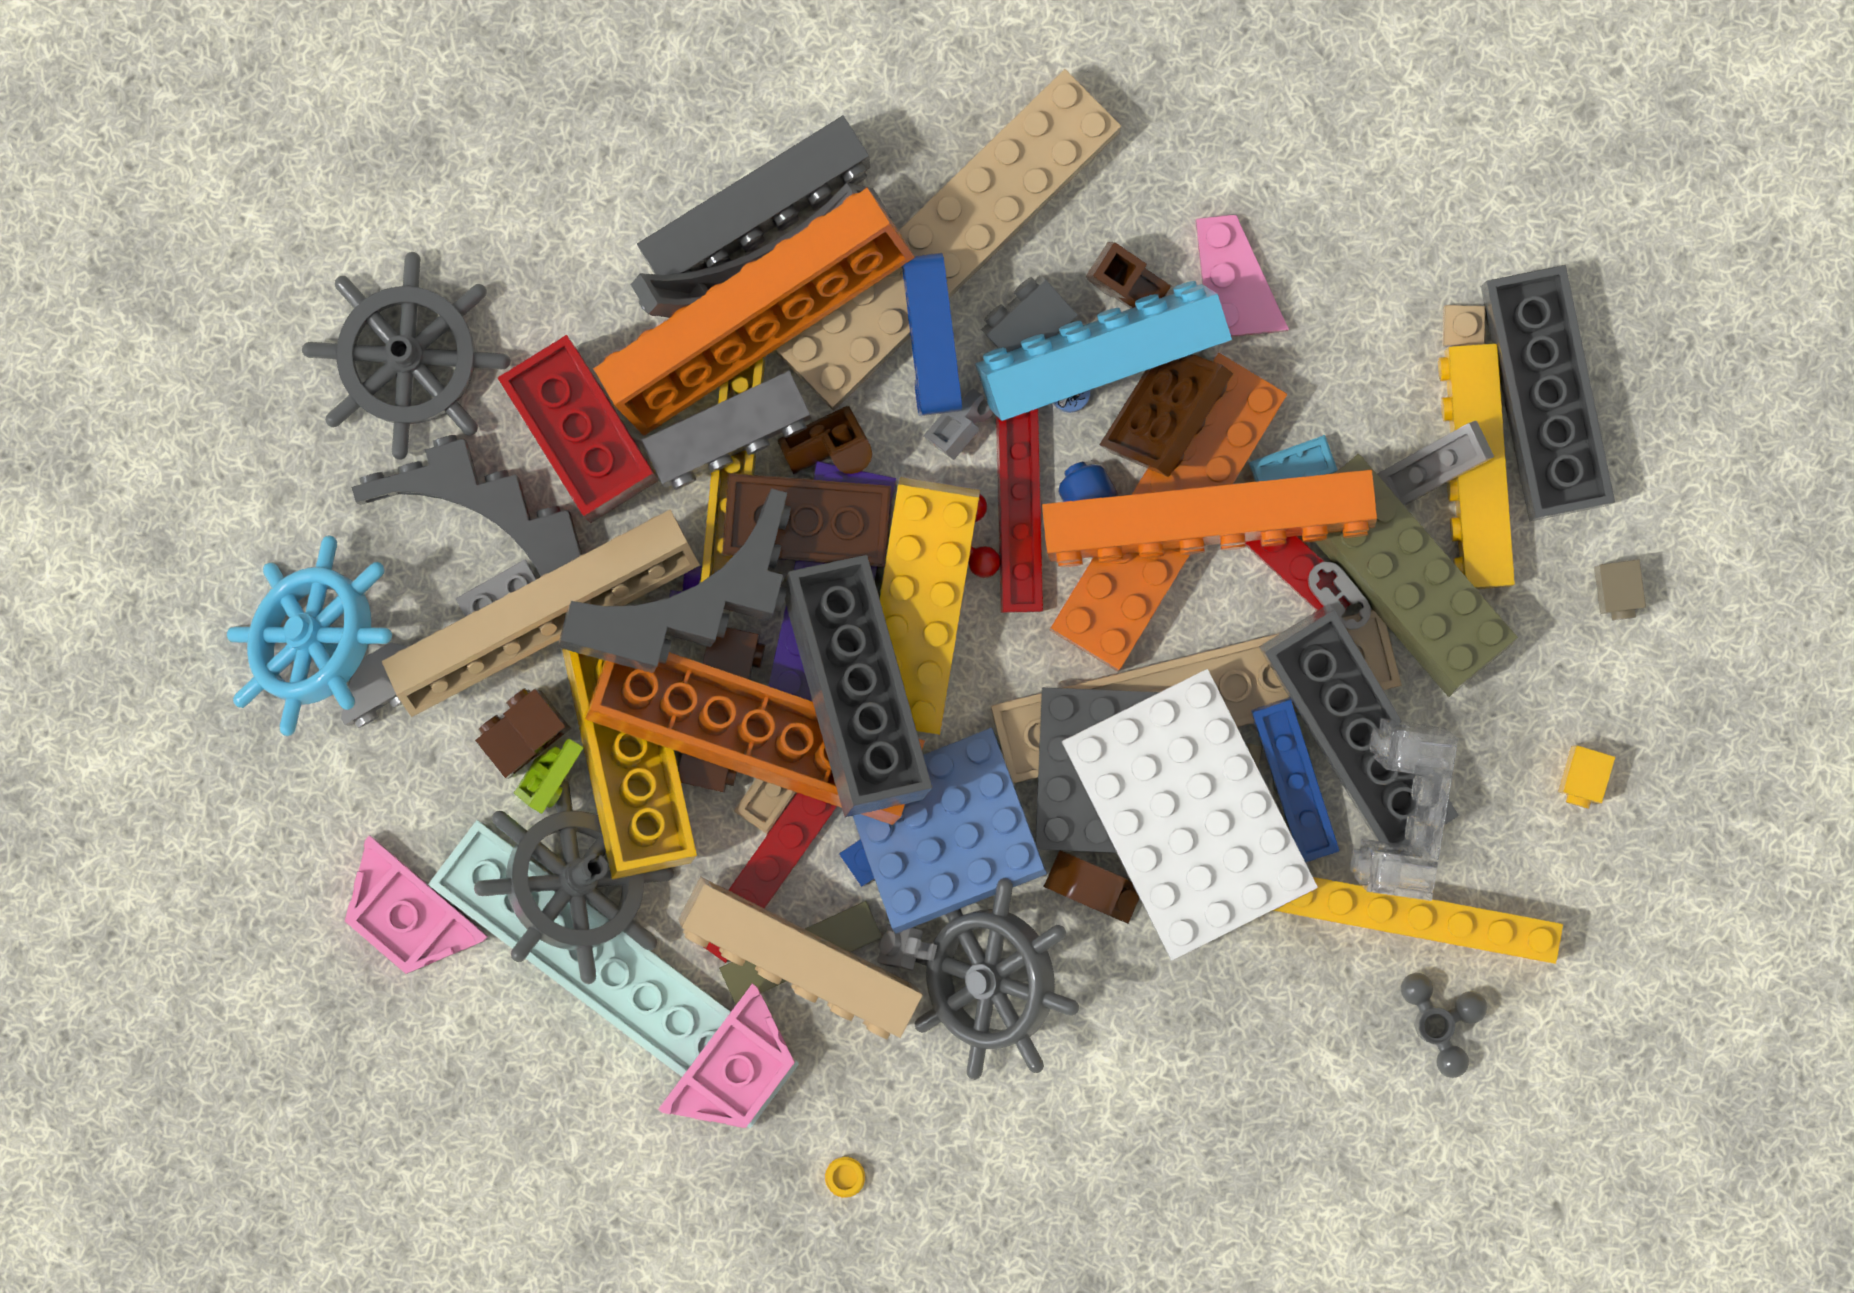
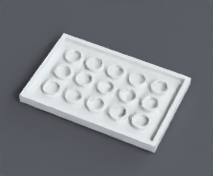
[1062,669,1318,961]

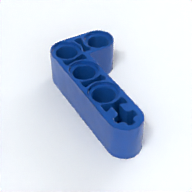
[902,253,962,416]

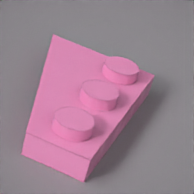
[1195,215,1289,337]

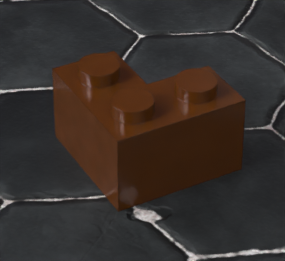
[475,688,572,779]

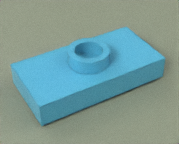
[1248,435,1338,482]

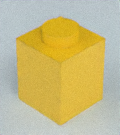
[1558,745,1615,809]

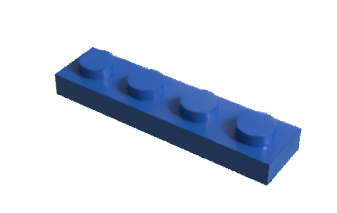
[1251,697,1340,863]

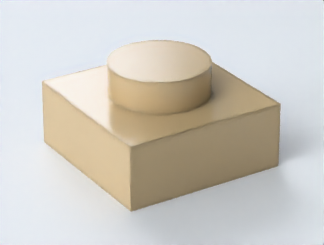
[1443,305,1485,347]

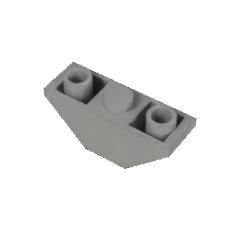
[341,642,407,728]

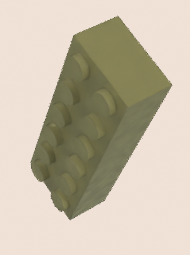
[1315,453,1518,697]

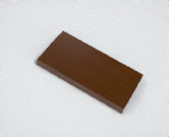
[722,473,891,568]

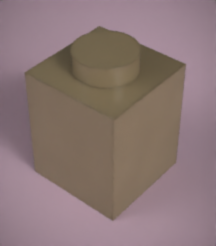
[1594,559,1646,621]

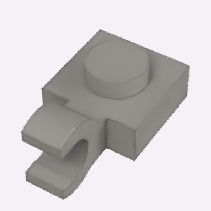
[924,388,994,460]
[877,924,938,970]

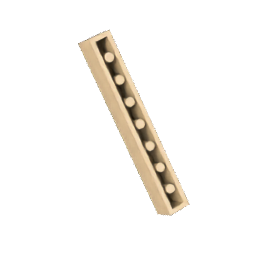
[382,509,700,717]

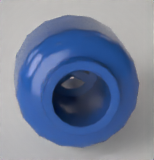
[1058,462,1118,502]

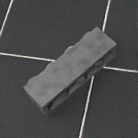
[642,371,812,490]

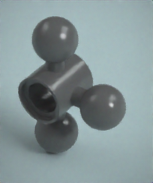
[1401,973,1487,1078]

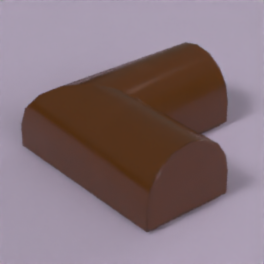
[777,406,872,475]

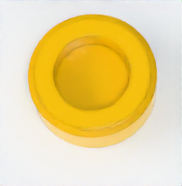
[825,1156,865,1198]

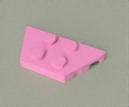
[345,835,488,974]
[658,983,795,1128]

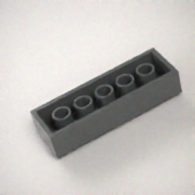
[637,115,870,275]
[1481,265,1615,522]
[781,555,932,817]
[1259,604,1459,858]

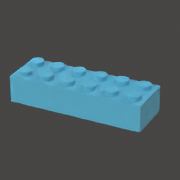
[975,281,1232,421]

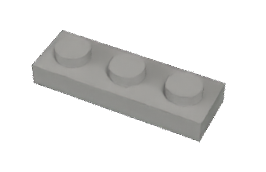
[1377,421,1494,506]

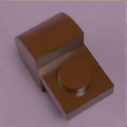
[1086,242,1171,309]
[1043,850,1139,924]

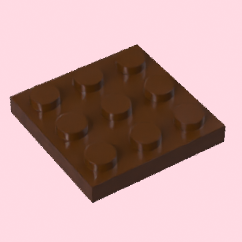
[1099,354,1233,477]

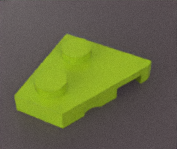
[514,739,584,814]

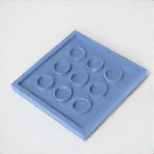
[853,728,1047,934]

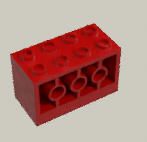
[497,335,659,523]

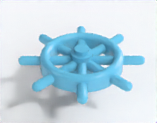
[227,535,392,736]

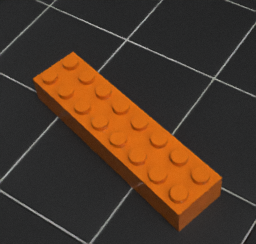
[593,188,915,436]
[1049,352,1287,672]
[1042,470,1377,567]
[585,652,925,825]

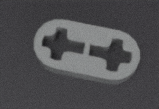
[1308,562,1371,630]

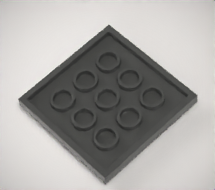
[1035,687,1160,853]

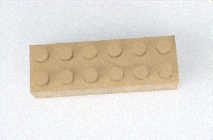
[678,876,923,1040]

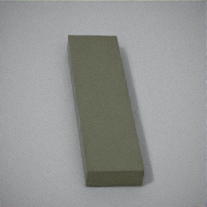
[719,901,882,1005]

